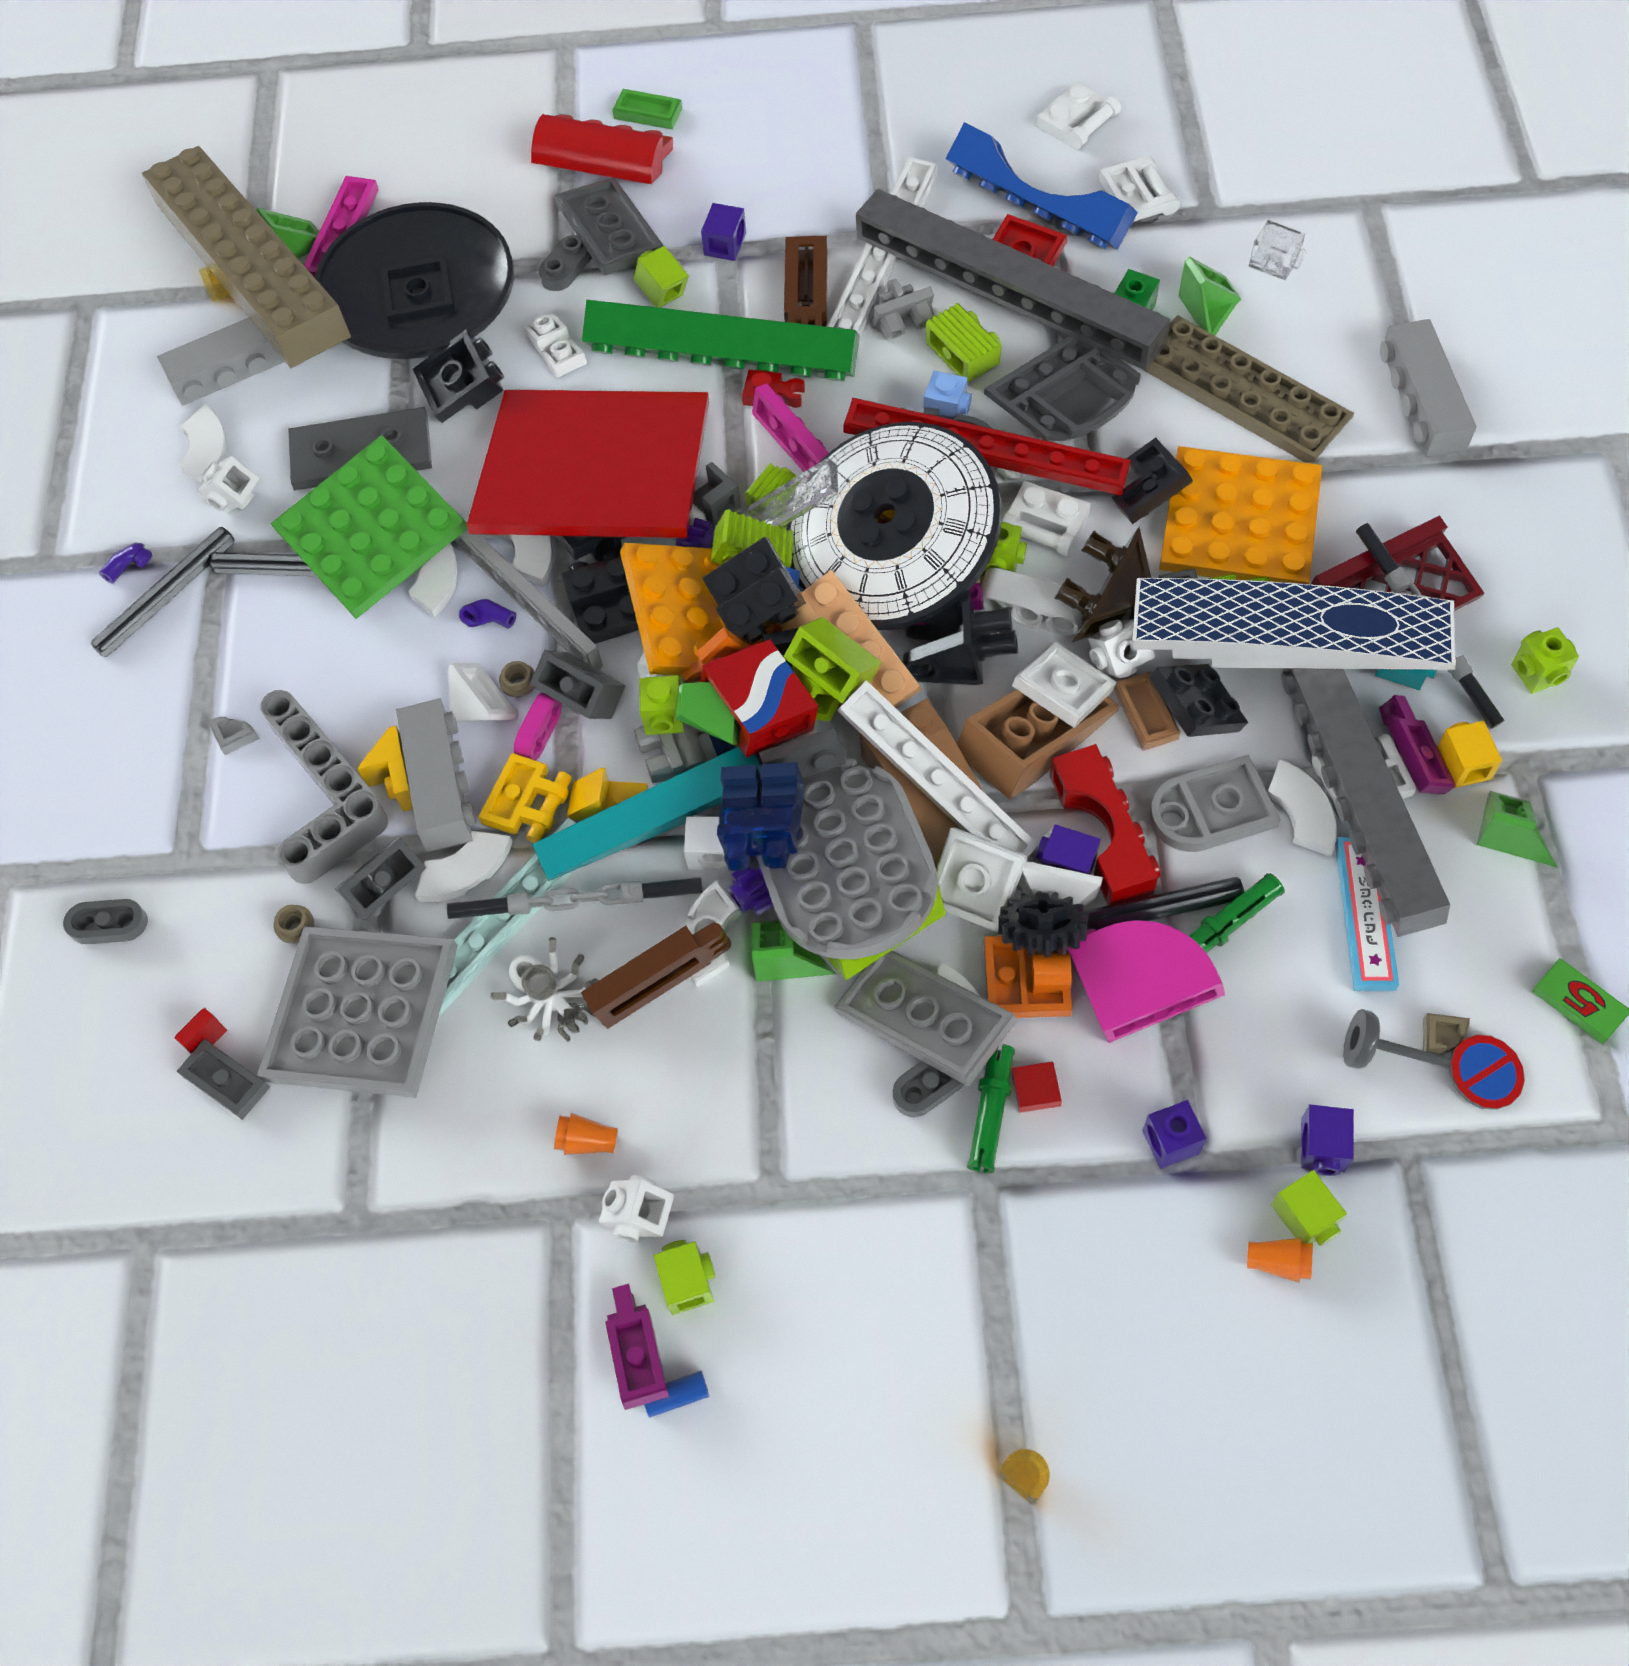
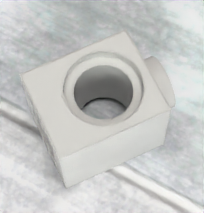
[684,817,743,870]

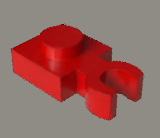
[742,369,805,408]

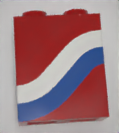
[700,639,819,758]

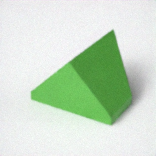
[256,208,319,258]
[1178,256,1242,335]
[675,682,741,747]
[1477,791,1558,868]
[752,920,837,982]

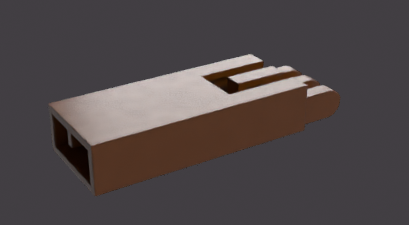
[784,236,828,327]
[580,923,731,1029]

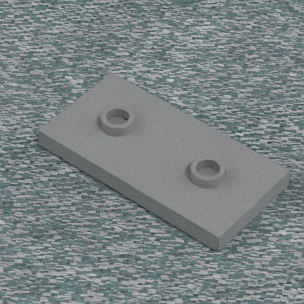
[834,951,1017,1087]

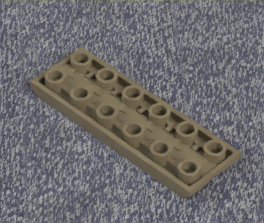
[1144,315,1354,463]

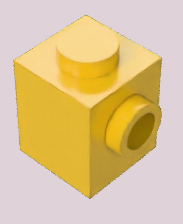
[1437,721,1503,788]

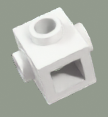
[198,455,260,514]
[1088,619,1155,678]
[599,1175,675,1243]

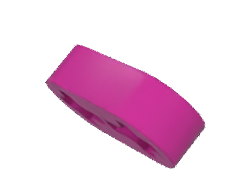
[514,693,562,761]

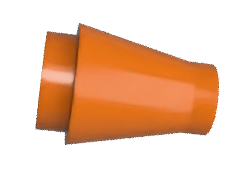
[554,1113,618,1155]
[1247,1238,1313,1283]

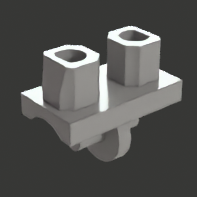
[870,279,934,340]

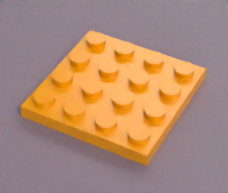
[1159,446,1322,584]
[620,543,782,676]

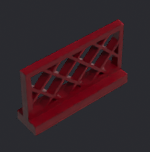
[1310,515,1485,611]

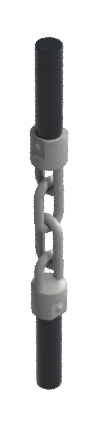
[1355,523,1505,729]
[447,877,702,919]

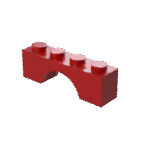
[1050,744,1161,905]

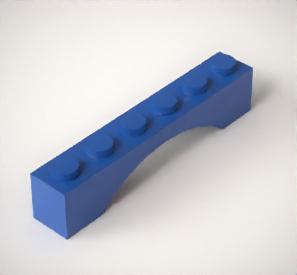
[945,122,1138,250]

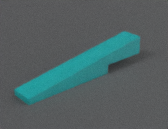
[532,747,761,881]

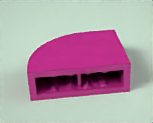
[1067,921,1225,1043]

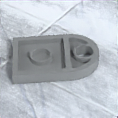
[1150,754,1281,852]

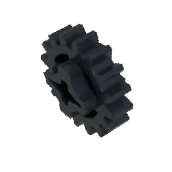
[998,891,1088,957]

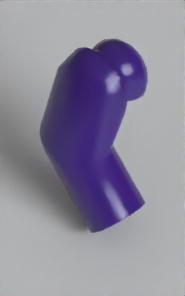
[98,542,153,584]
[459,599,516,629]

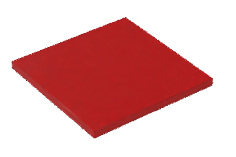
[467,390,709,538]

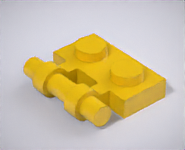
[478,753,572,843]

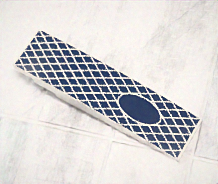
[1132,578,1456,670]

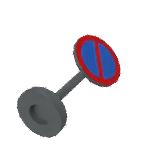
[1343,1009,1525,1110]

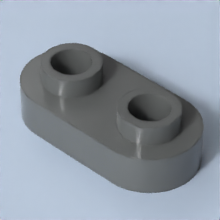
[539,235,591,291]
[63,899,148,944]
[893,1061,965,1117]

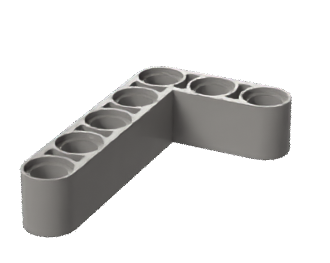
[261,690,388,884]

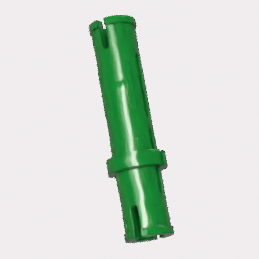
[1189,873,1285,953]
[967,1044,1015,1174]

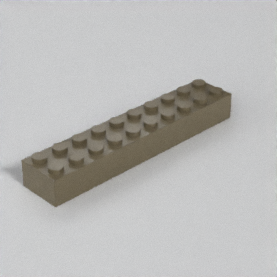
[142,146,351,369]

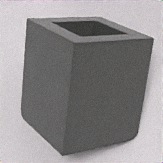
[693,462,741,526]

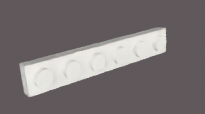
[838,680,1039,857]

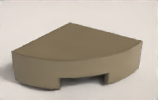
[1423,1013,1470,1055]

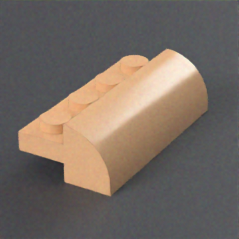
[777,570,922,733]

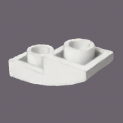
[524,313,587,378]

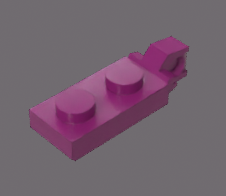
[1379,695,1455,794]
[605,1284,669,1410]

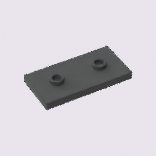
[555,178,664,275]
[288,407,432,490]

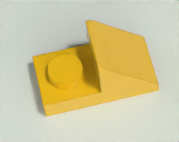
[358,726,413,812]
[567,768,649,821]

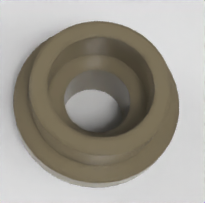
[499,661,535,697]
[273,905,315,944]

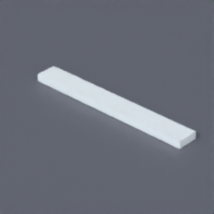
[826,157,939,341]

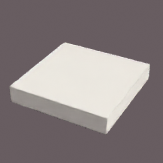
[1012,642,1117,728]
[936,827,1028,933]

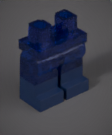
[717,762,805,871]

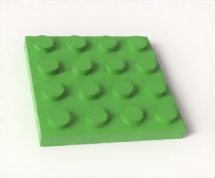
[270,435,468,619]

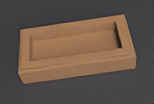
[1114,671,1180,751]

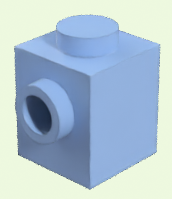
[924,370,972,418]

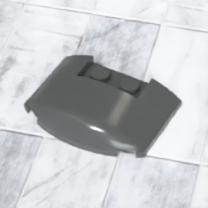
[984,336,1141,441]

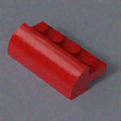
[531,114,673,184]

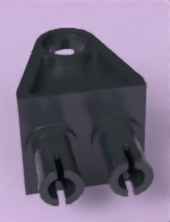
[902,589,1018,685]

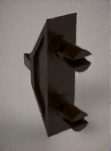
[1054,527,1152,642]

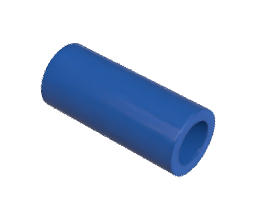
[644,1370,710,1418]

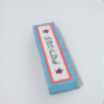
[1335,837,1399,991]

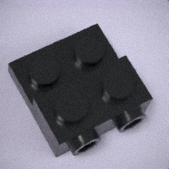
[412,330,504,423]
[702,537,806,645]
[561,551,639,644]

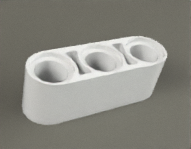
[977,568,1083,636]

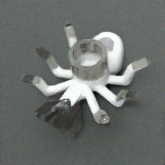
[490,937,599,1042]

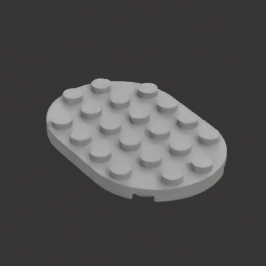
[751,759,938,959]

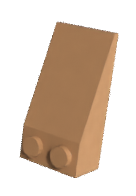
[957,689,1120,800]
[860,699,984,868]

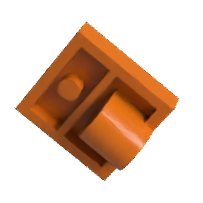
[984,936,1072,1018]

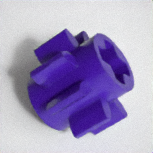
[676,518,715,549]
[727,864,774,916]

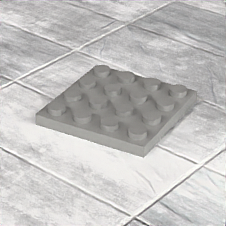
[257,926,458,1098]

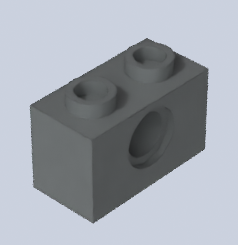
[529,650,626,719]
[335,837,427,920]

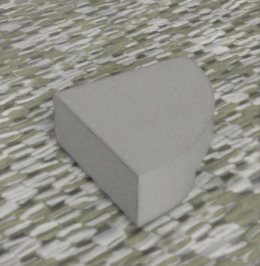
[208,717,260,755]

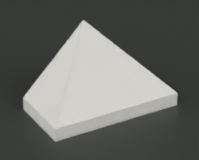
[448,663,518,721]
[1018,861,1103,907]

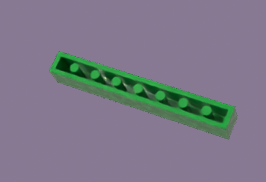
[582,299,860,381]

